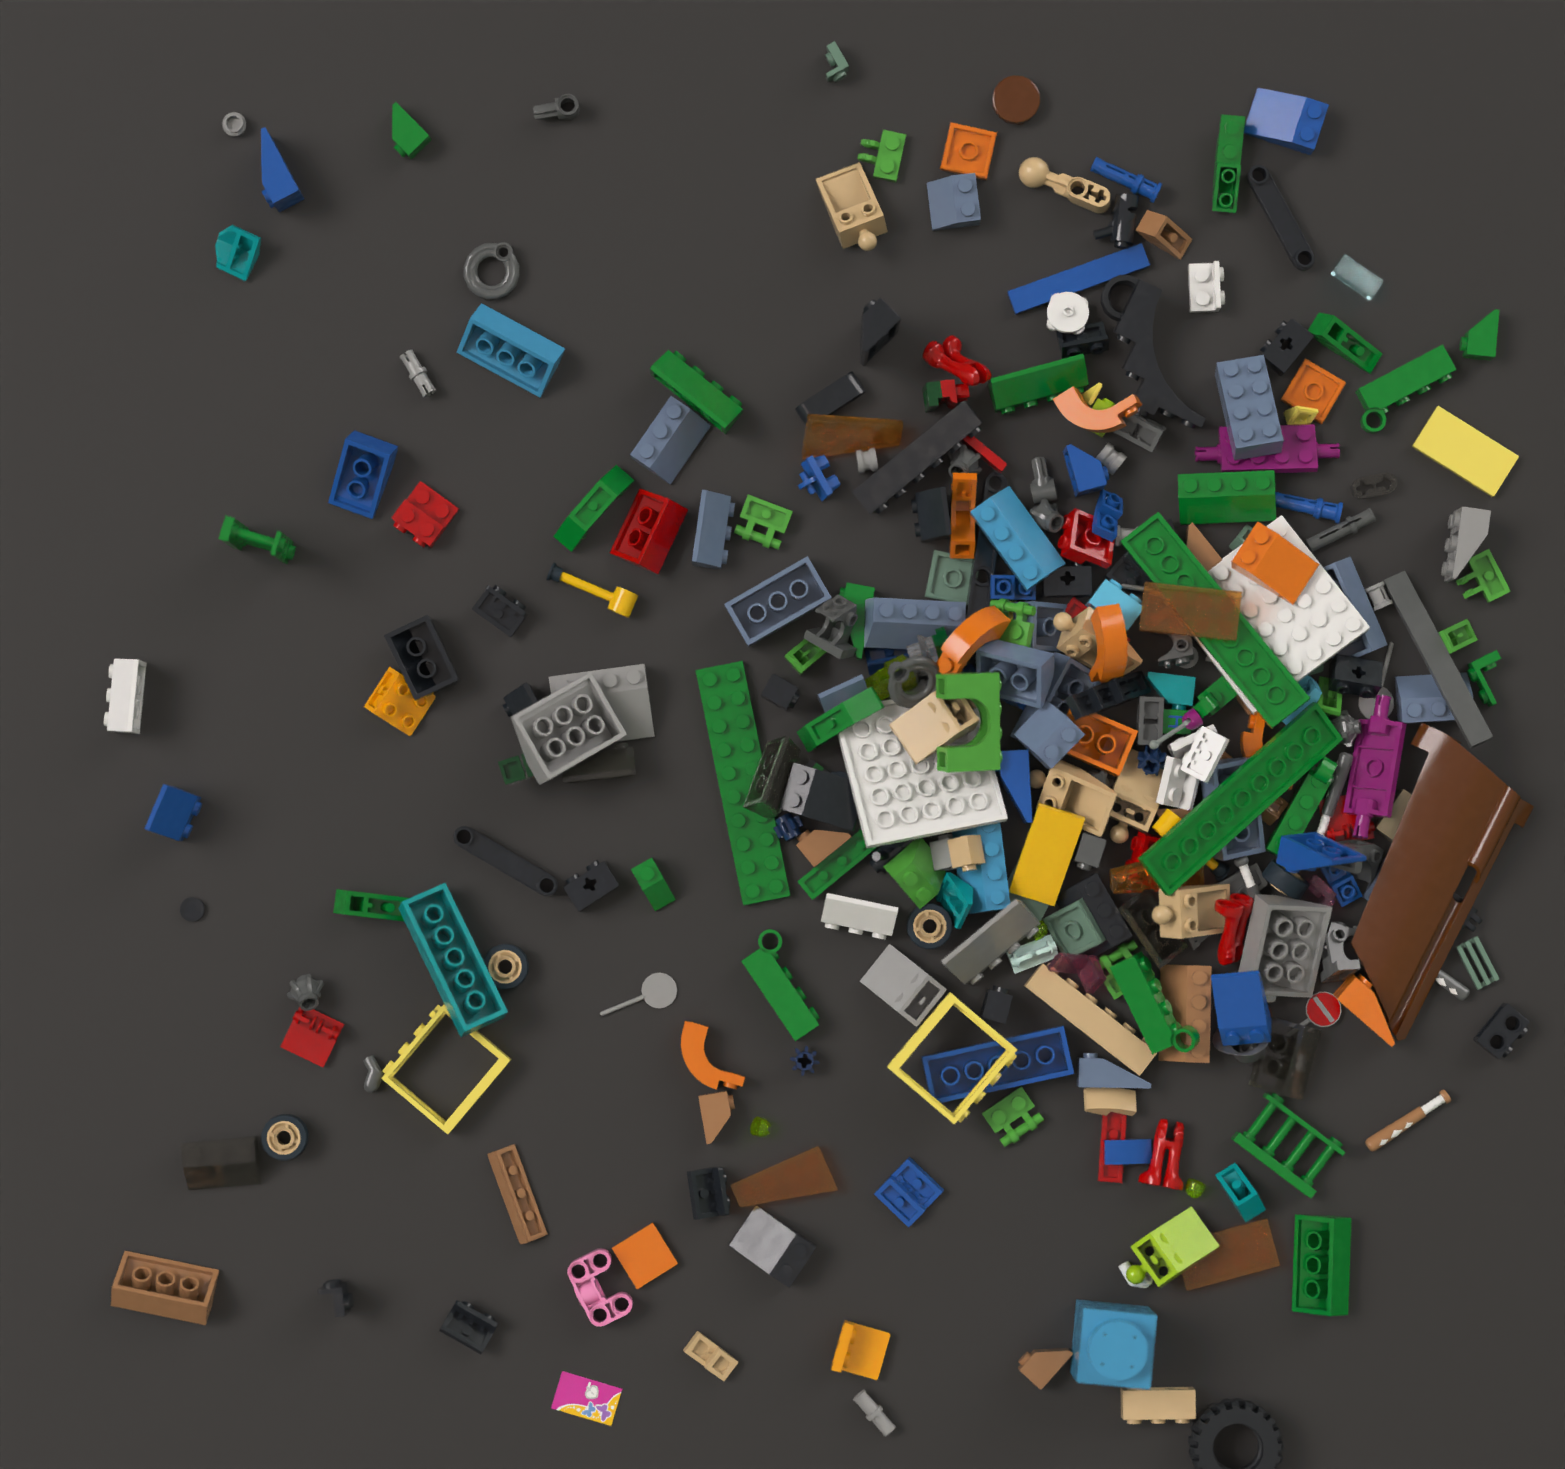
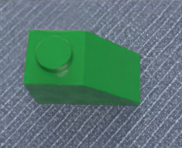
[392,102,431,160]
[1459,309,1500,360]
[631,858,676,911]

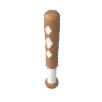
[1365,1089,1452,1152]

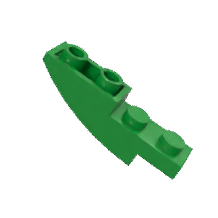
[1212,114,1245,213]

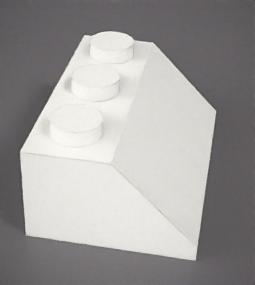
[104,659,147,734]
[821,893,898,940]

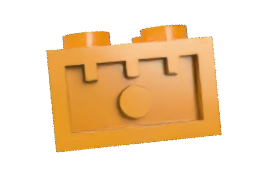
[364,666,436,736]
[831,1320,890,1380]

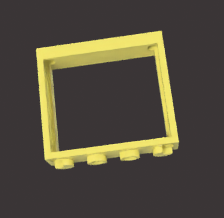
[887,992,1017,1124]
[381,1004,512,1134]

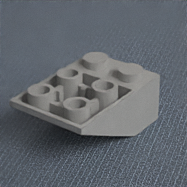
[1441,506,1491,583]
[860,944,947,1027]

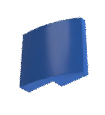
[874,1156,944,1227]

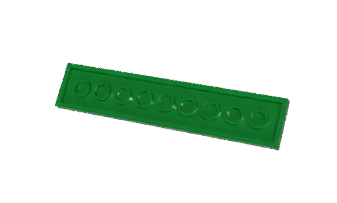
[1120,512,1310,729]
[696,661,790,905]
[1138,702,1343,896]

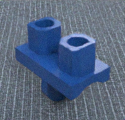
[798,455,841,501]

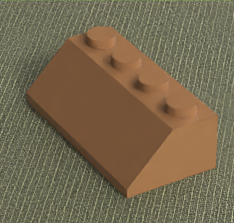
[1158,964,1212,1063]
[111,1251,219,1325]

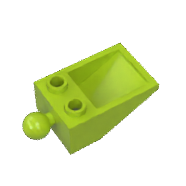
[1126,1206,1220,1288]

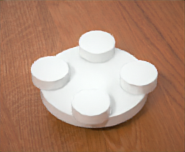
[1047,292,1089,335]

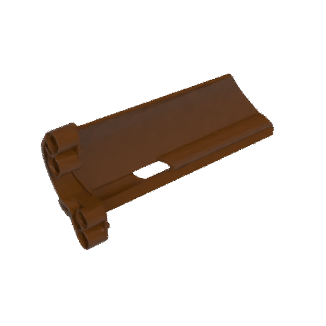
[1351,723,1534,1041]

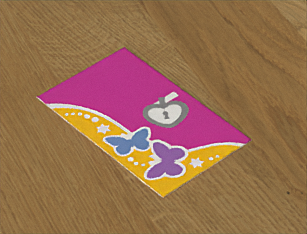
[551,1371,622,1426]

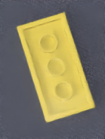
[1412,406,1519,497]

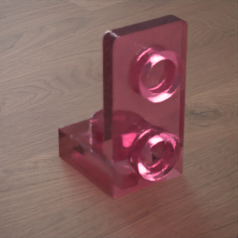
[1307,874,1337,907]
[1047,953,1107,994]

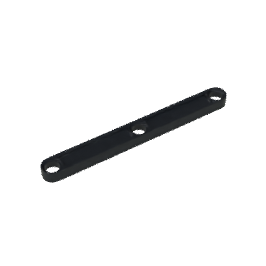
[961,472,1007,673]

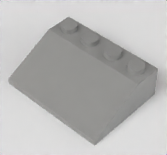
[549,664,655,742]
[511,672,627,785]
[1238,894,1332,997]
[941,899,1041,985]

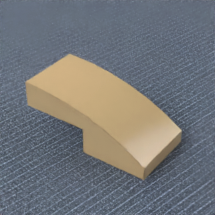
[1084,1087,1137,1116]
[683,1330,738,1381]

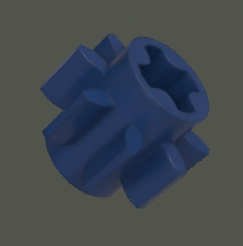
[1137,745,1167,776]
[773,812,804,842]
[790,1046,820,1076]

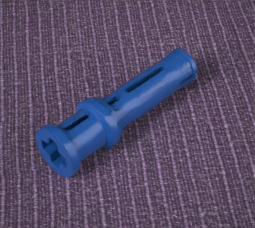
[1090,157,1162,203]
[1275,492,1343,524]

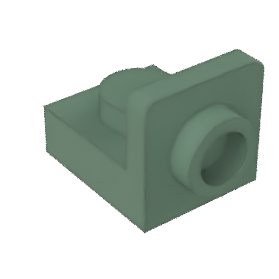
[825,41,849,82]

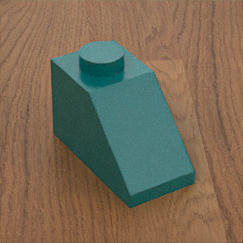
[1145,672,1196,710]
[1215,1162,1266,1222]

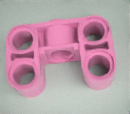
[567,1248,633,1327]

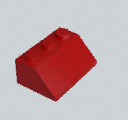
[610,489,688,574]

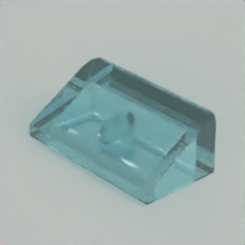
[1331,254,1383,301]

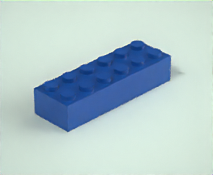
[921,1025,1074,1103]

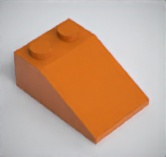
[1231,521,1319,605]
[1066,709,1138,777]
[1333,974,1395,1047]

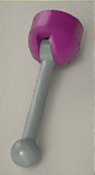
[1149,708,1203,750]

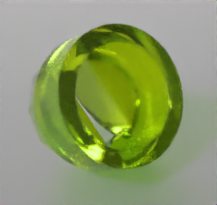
[1033,921,1048,941]
[750,1116,771,1137]
[1185,1178,1206,1198]

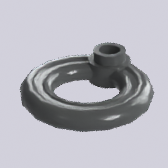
[463,242,520,300]
[888,656,941,708]

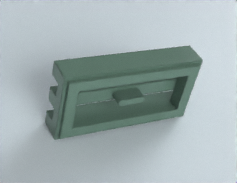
[1455,936,1499,990]

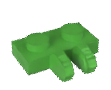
[857,130,906,182]
[1456,549,1511,603]

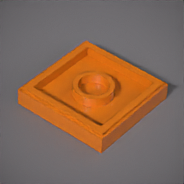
[940,122,997,180]
[1280,358,1346,424]
[612,1222,678,1289]

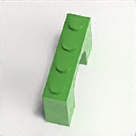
[936,672,1002,772]

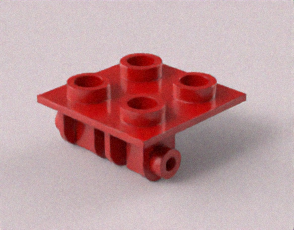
[1318,795,1375,841]
[280,1007,344,1068]

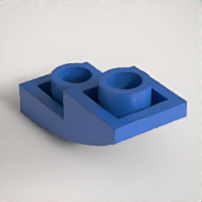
[1092,489,1123,542]
[990,575,1036,600]
[1320,866,1363,907]
[1104,1139,1152,1165]

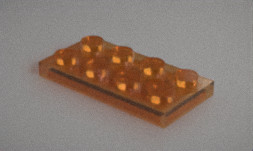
[1139,582,1242,641]
[1182,1218,1280,1291]

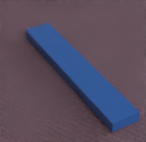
[1007,243,1150,315]

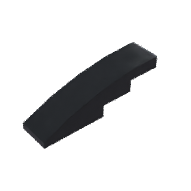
[1065,670,1151,720]

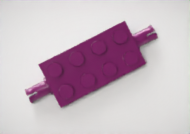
[1195,425,1340,473]
[1343,695,1407,839]

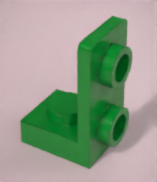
[1467,650,1501,707]

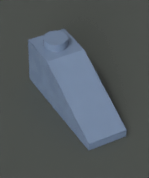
[1077,1053,1151,1089]

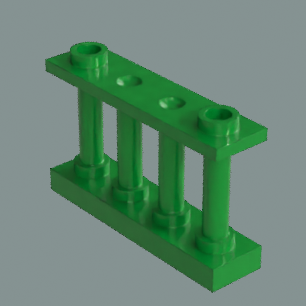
[219,516,296,564]
[1231,1092,1346,1199]

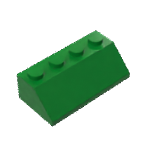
[650,350,743,435]
[987,354,1089,415]
[1178,470,1276,525]
[1292,1214,1351,1316]

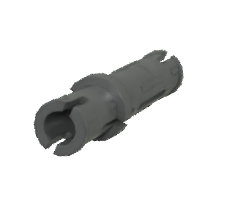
[1305,508,1376,553]

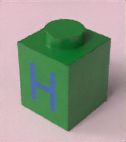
[1163,709,1195,736]

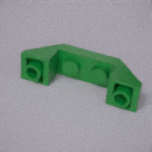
[553,465,635,552]
[797,686,884,753]

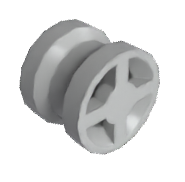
[856,448,878,474]

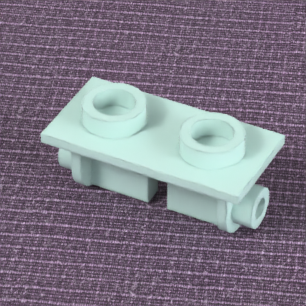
[1006,934,1060,974]

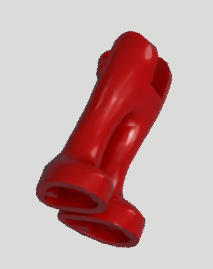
[923,335,991,386]
[1215,893,1254,965]
[1138,1119,1184,1191]

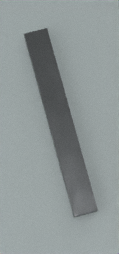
[1383,571,1493,749]

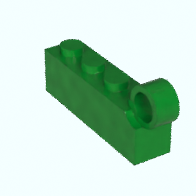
[1355,344,1457,434]
[1192,675,1237,719]
[1265,756,1337,857]
[741,929,820,1041]
[1110,951,1200,1055]

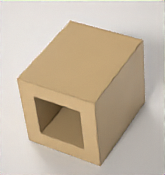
[947,835,985,872]

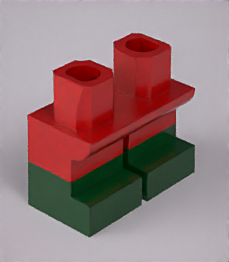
[922,379,970,413]

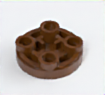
[992,75,1040,125]

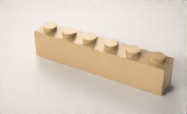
[1024,963,1157,1076]

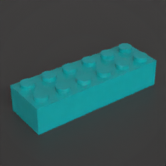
[398,883,508,1037]

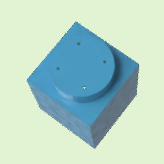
[1070,1299,1157,1389]

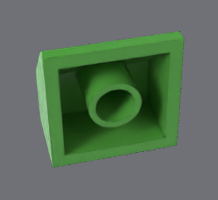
[884,838,946,909]

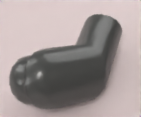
[363,1055,383,1093]

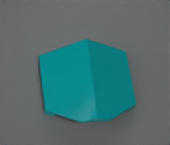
[215,224,261,281]
[935,872,973,929]

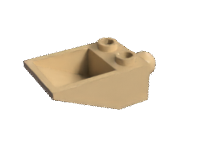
[816,162,888,251]
[1053,607,1142,679]
[889,691,980,764]
[1109,748,1164,844]
[1030,760,1118,837]
[1152,884,1230,939]

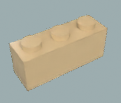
[1120,1387,1196,1424]

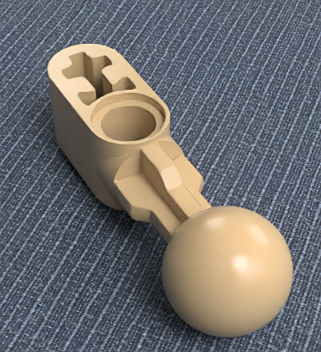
[1019,157,1110,213]

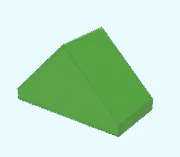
[1438,619,1477,654]
[784,639,826,676]
[1317,676,1342,718]

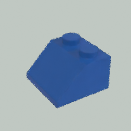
[1062,444,1109,497]

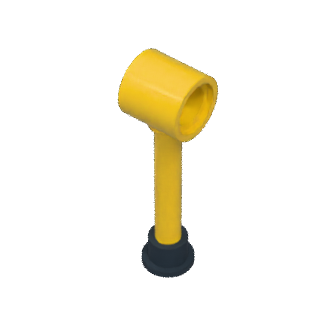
[546,563,638,618]
[1152,809,1230,881]

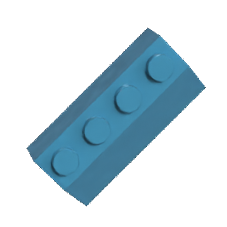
[456,303,565,397]
[970,486,1066,592]
[952,823,1010,914]

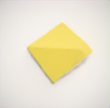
[1081,382,1102,407]
[1284,406,1319,425]

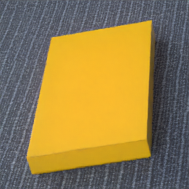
[1009,803,1085,906]

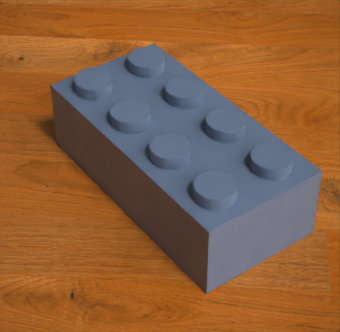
[1215,355,1284,461]
[724,556,832,647]

